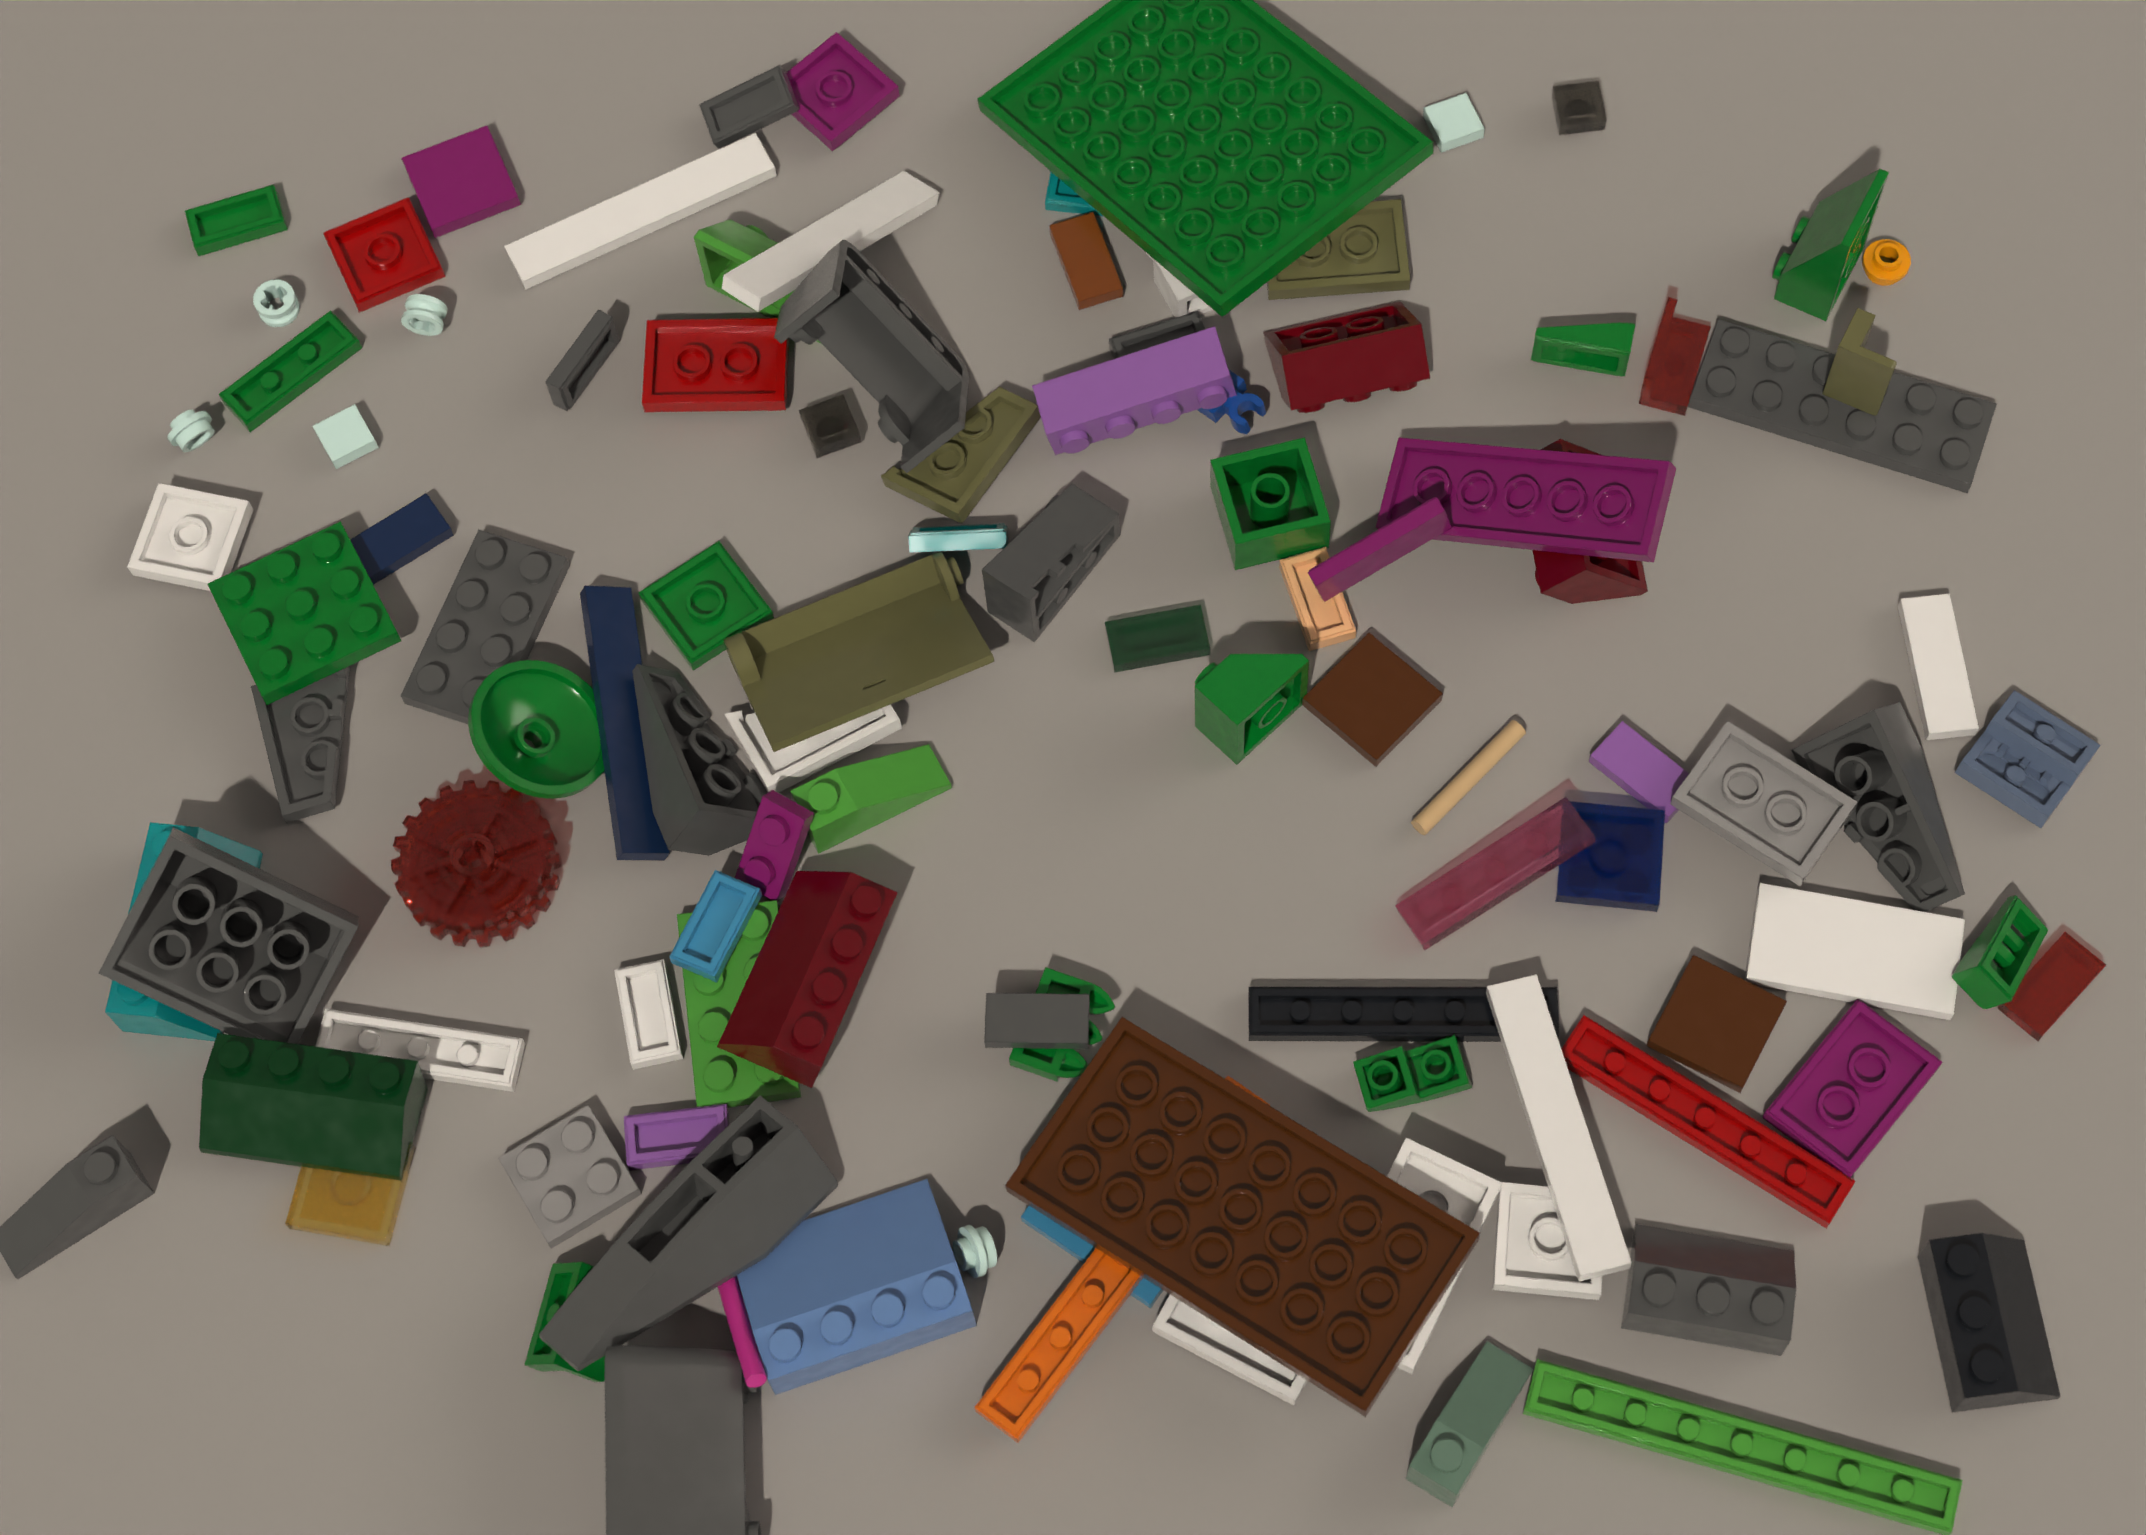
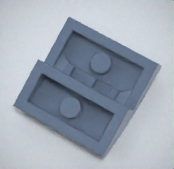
[1955,690,2101,828]

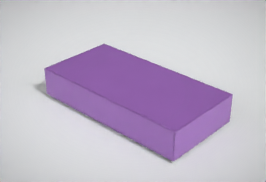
[1589,721,1689,824]
[624,1104,730,1171]

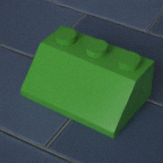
[694,219,821,343]

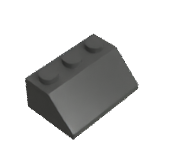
[1621,1224,1797,1356]

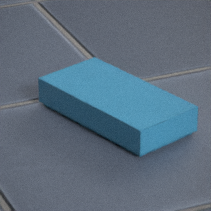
[669,870,762,983]

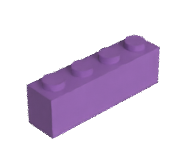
[1032,326,1237,455]

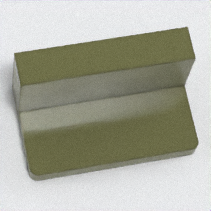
[1823,308,1897,416]

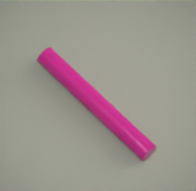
[718,1276,767,1388]

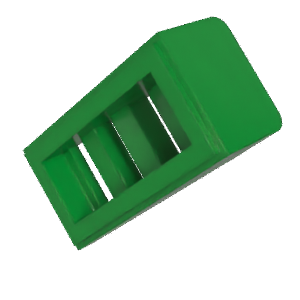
[1531,322,1635,377]
[1952,895,2048,1009]

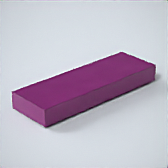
[1308,497,1452,602]

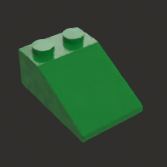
[1772,169,1889,321]

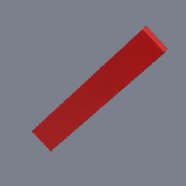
[1562,1015,1856,1229]

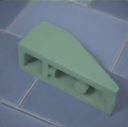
[1406,1341,1533,1508]

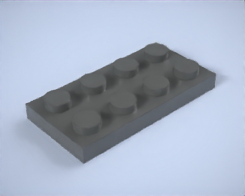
[401,530,570,724]

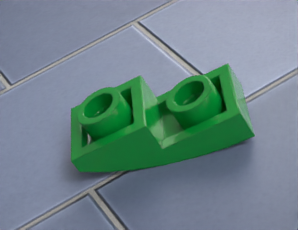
[1353,1035,1473,1112]

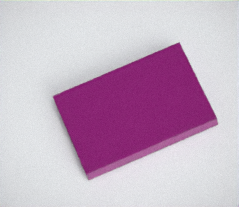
[1762,999,1943,1178]

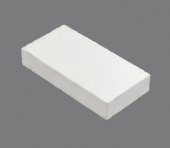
[614,959,683,1070]

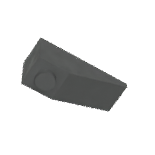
[0,1135,155,1279]

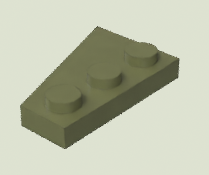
[881,387,1041,524]

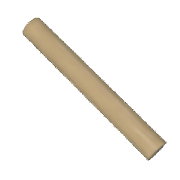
[1411,720,1526,836]

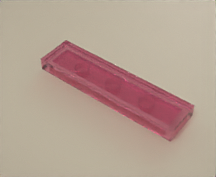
[1395,797,1596,951]

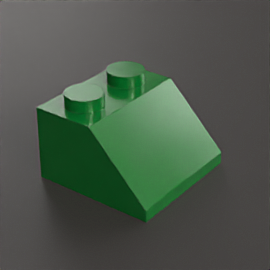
[1194,654,1309,765]

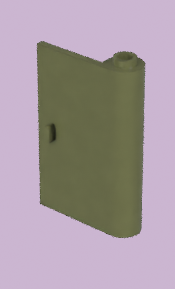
[723,551,995,752]

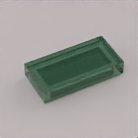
[1105,604,1210,673]

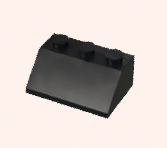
[1917,1233,2061,1413]

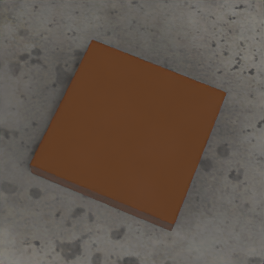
[1302,633,1443,767]
[1646,955,1787,1093]

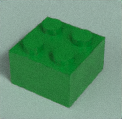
[1210,437,1331,570]

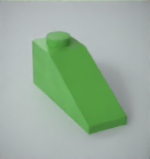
[790,744,952,854]

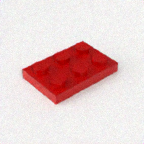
[642,318,789,412]

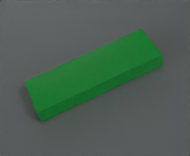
[218,310,362,433]

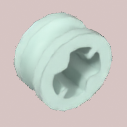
[253,279,300,327]
[401,294,448,336]

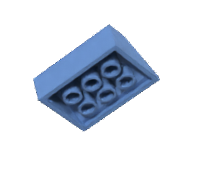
[737,1179,977,1395]

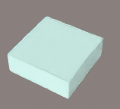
[1423,93,1485,153]
[313,404,379,469]

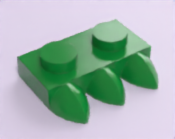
[1009,967,1115,1082]

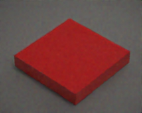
[323,197,445,313]

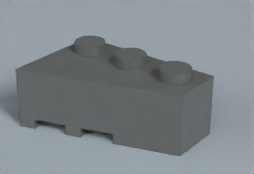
[982,484,1120,643]

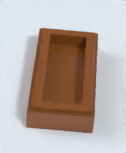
[1049,212,1123,310]

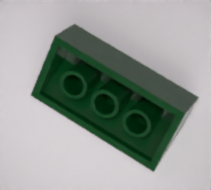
[199,1033,428,1181]

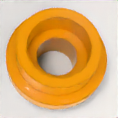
[1862,239,1911,286]

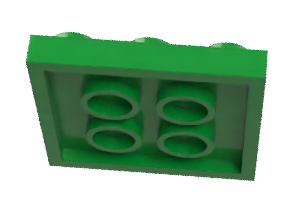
[207,521,401,705]

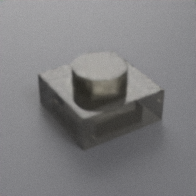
[1551,81,1607,135]
[799,394,861,458]

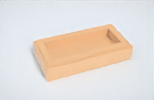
[1279,547,1356,651]

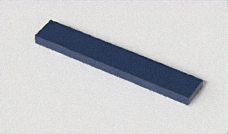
[580,585,670,861]

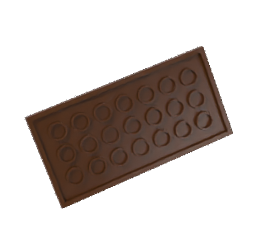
[1005,1017,1480,1417]

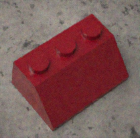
[1263,301,1430,413]
[1532,439,1648,604]

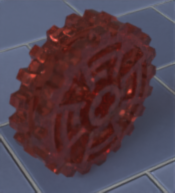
[391,780,562,947]

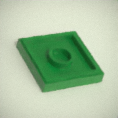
[638,541,774,671]

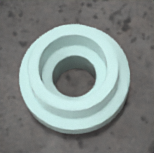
[167,409,215,452]
[952,1225,997,1278]

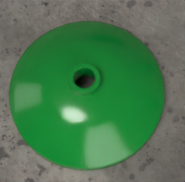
[468,660,604,799]

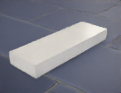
[1898,594,1979,740]

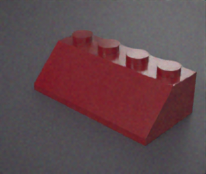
[717,871,898,1088]

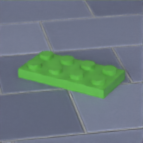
[677,900,801,1108]

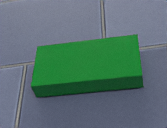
[185,184,288,256]

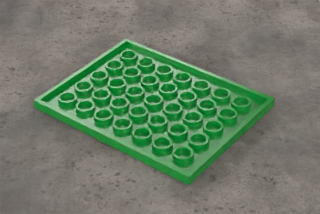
[977,0,1434,317]

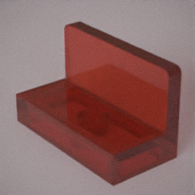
[1638,297,1711,416]

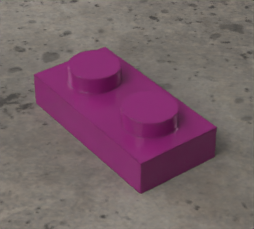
[734,790,815,902]

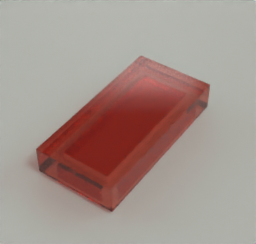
[1997,932,2106,1042]

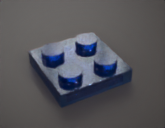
[1555,801,1665,912]

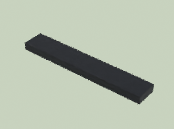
[1248,987,1559,1042]

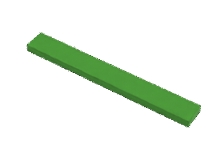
[1523,1359,1963,1535]

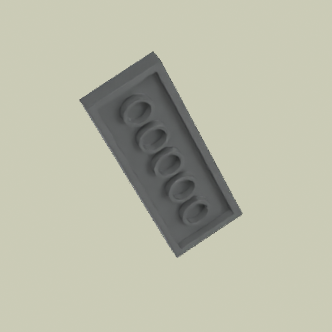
[1688,319,1997,493]

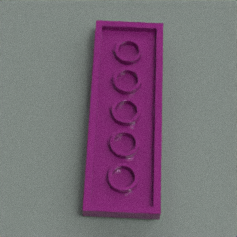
[1375,437,1676,562]

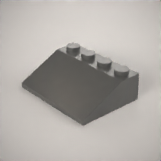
[99,827,359,1044]

